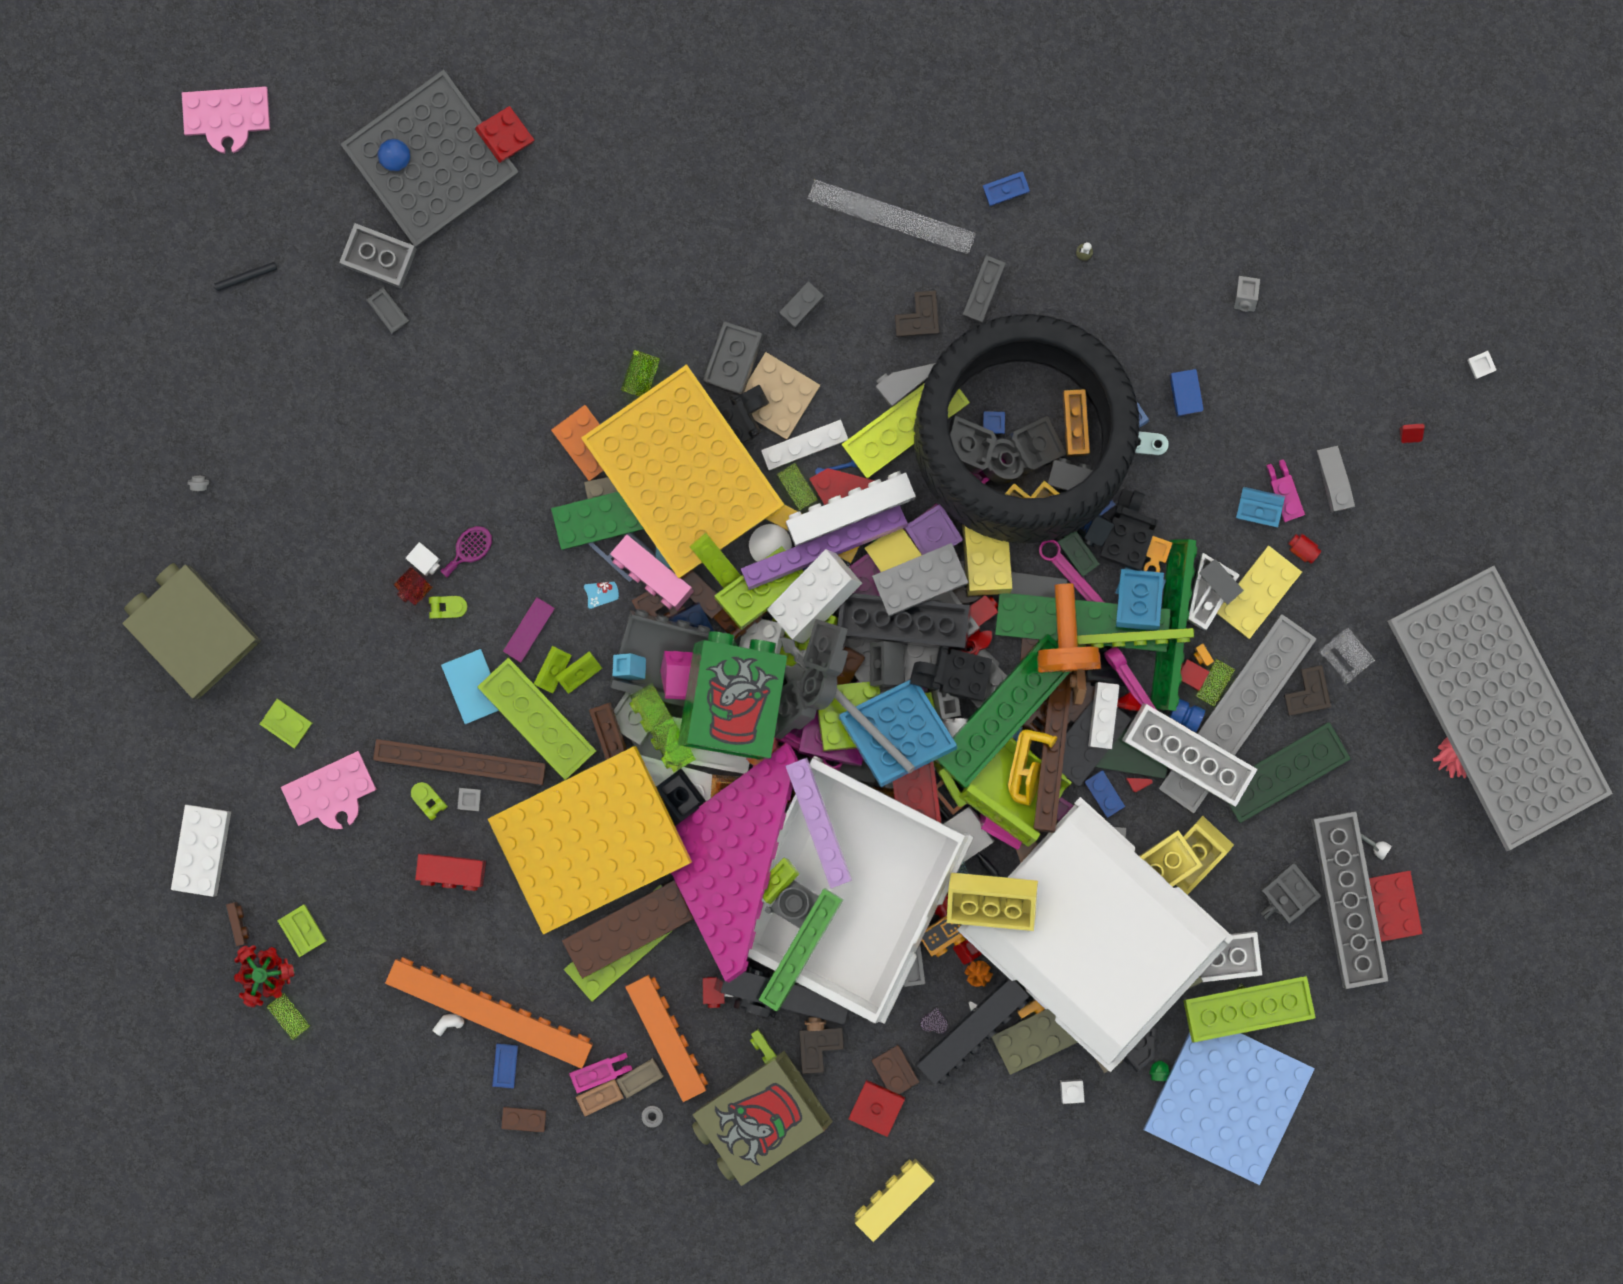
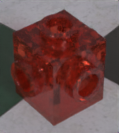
[394,567,433,605]

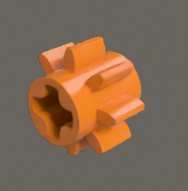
[964,961,993,987]

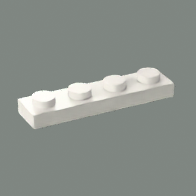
[761,420,848,471]

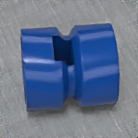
[1169,698,1205,733]

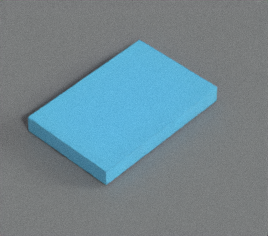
[441,649,499,724]

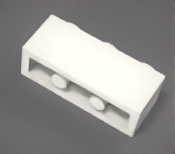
[1088,682,1119,749]

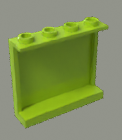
[959,737,1072,847]

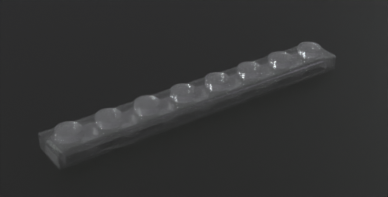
[808,179,976,254]

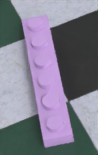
[786,758,852,888]

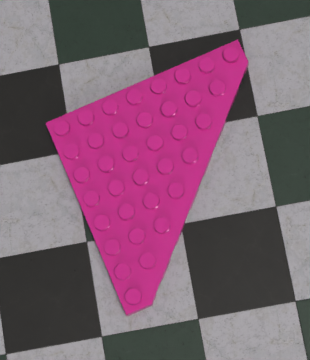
[671,743,799,982]

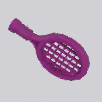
[440,526,492,578]

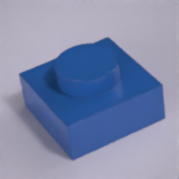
[983,412,1005,434]

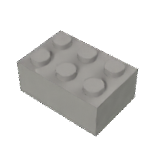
[339,223,417,289]

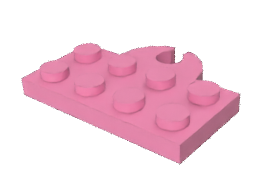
[182,87,270,154]
[281,751,377,829]

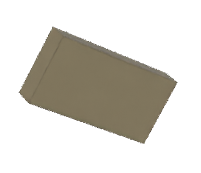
[616,1058,664,1098]

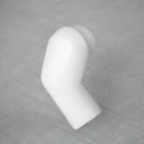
[432,1014,464,1036]

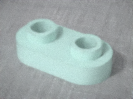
[1135,432,1168,456]

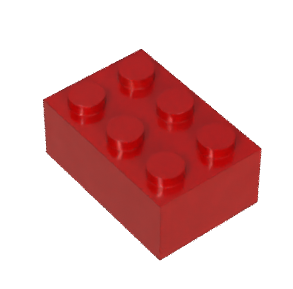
[415,854,486,891]

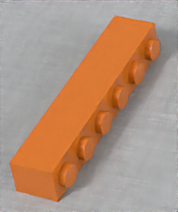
[626,975,708,1102]

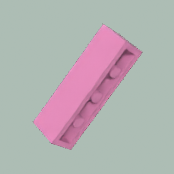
[610,535,694,611]

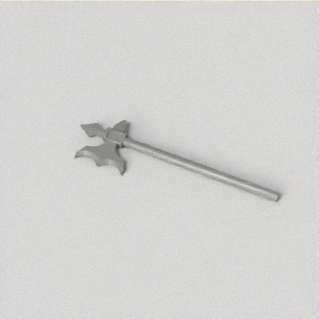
[780,637,915,773]

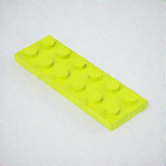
[842,383,970,479]

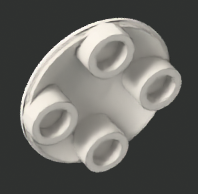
[749,524,792,562]

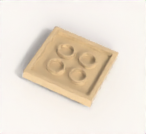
[735,352,820,440]

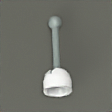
[1360,833,1392,860]

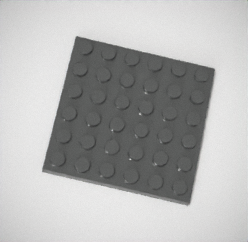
[341,69,519,248]

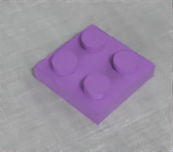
[905,504,963,555]

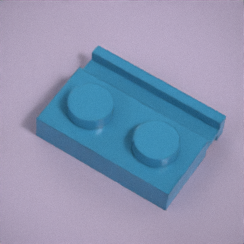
[1236,487,1285,527]

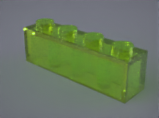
[629,683,696,772]

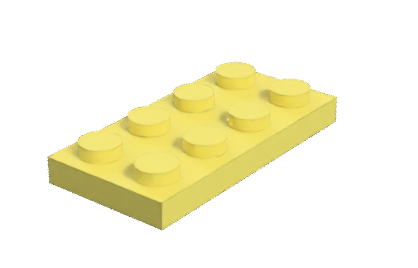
[1216,546,1302,639]

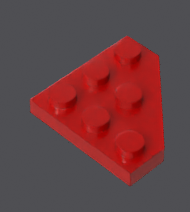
[809,468,874,505]

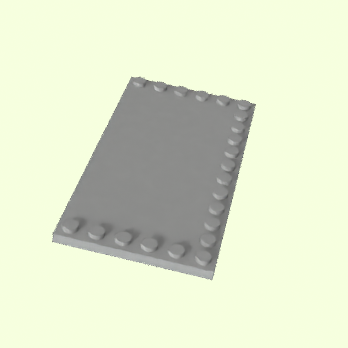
[1387,566,1613,851]

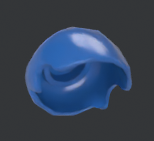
[377,139,410,171]

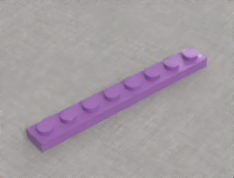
[741,505,908,590]

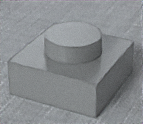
[458,788,481,811]

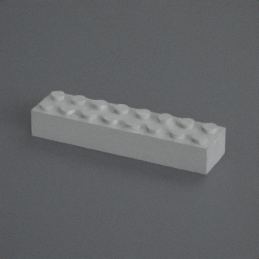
[1311,811,1388,989]

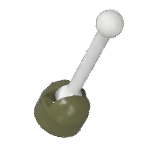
[1076,242,1093,261]

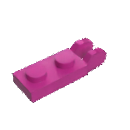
[1266,459,1305,522]
[569,1053,632,1093]

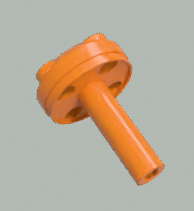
[1037,583,1101,673]

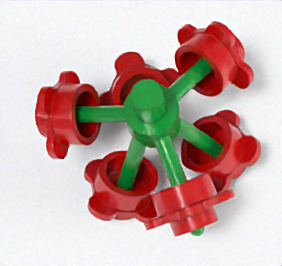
[234,945,295,1007]

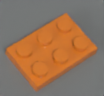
[551,405,604,481]

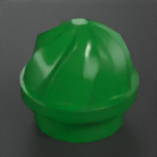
[1149,1061,1170,1081]

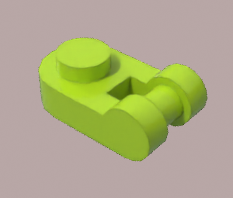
[429,596,468,619]
[411,782,448,821]

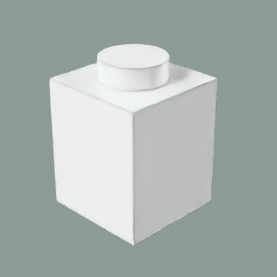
[406,542,440,576]
[1060,1079,1084,1104]

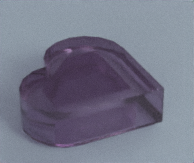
[920,1007,948,1034]

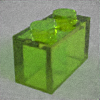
[621,350,660,397]

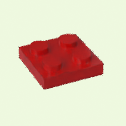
[475,106,534,163]

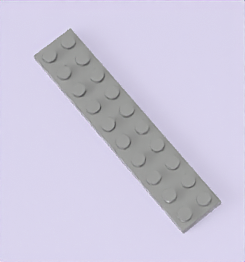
[1158,614,1316,813]

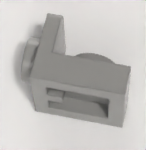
[1234,276,1260,312]

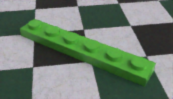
[759,888,843,1011]

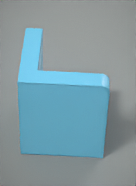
[613,653,646,680]

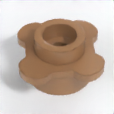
[805,1016,826,1031]

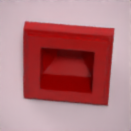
[1117,692,1141,711]

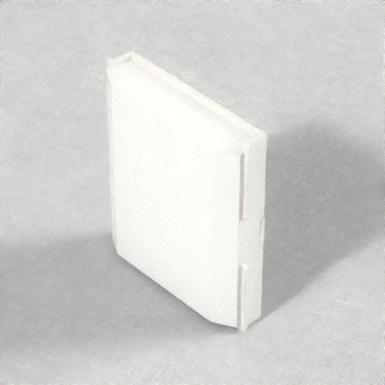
[748,756,974,1024]
[958,797,1234,1072]

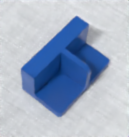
[1169,369,1203,417]

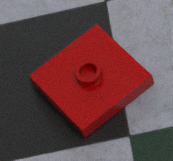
[849,1080,905,1137]

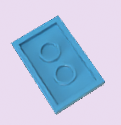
[1116,569,1164,631]

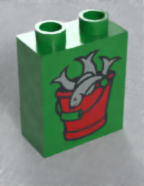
[678,631,787,760]

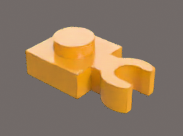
[1143,536,1172,572]

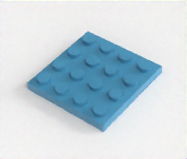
[839,679,957,787]

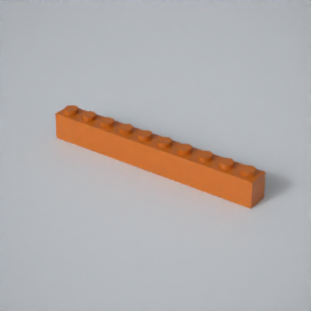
[385,957,593,1069]

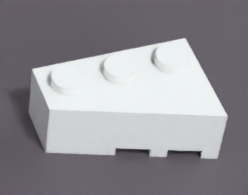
[1188,553,1239,631]

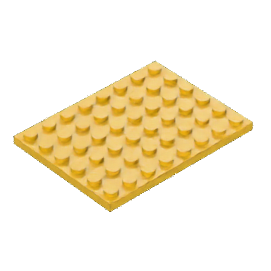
[581,364,785,578]
[488,746,692,934]

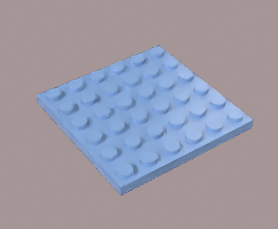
[1143,1032,1315,1185]

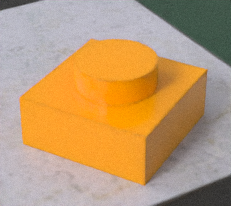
[1193,644,1214,667]

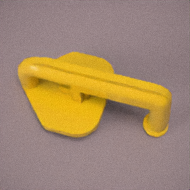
[1008,730,1057,806]

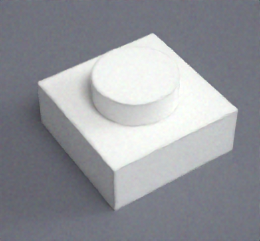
[1467,351,1496,379]

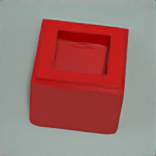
[1400,424,1424,443]
[1125,778,1153,792]
[953,939,982,965]

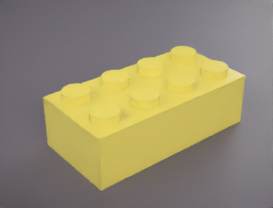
[962,524,1012,596]
[947,873,1038,931]
[855,1159,935,1242]

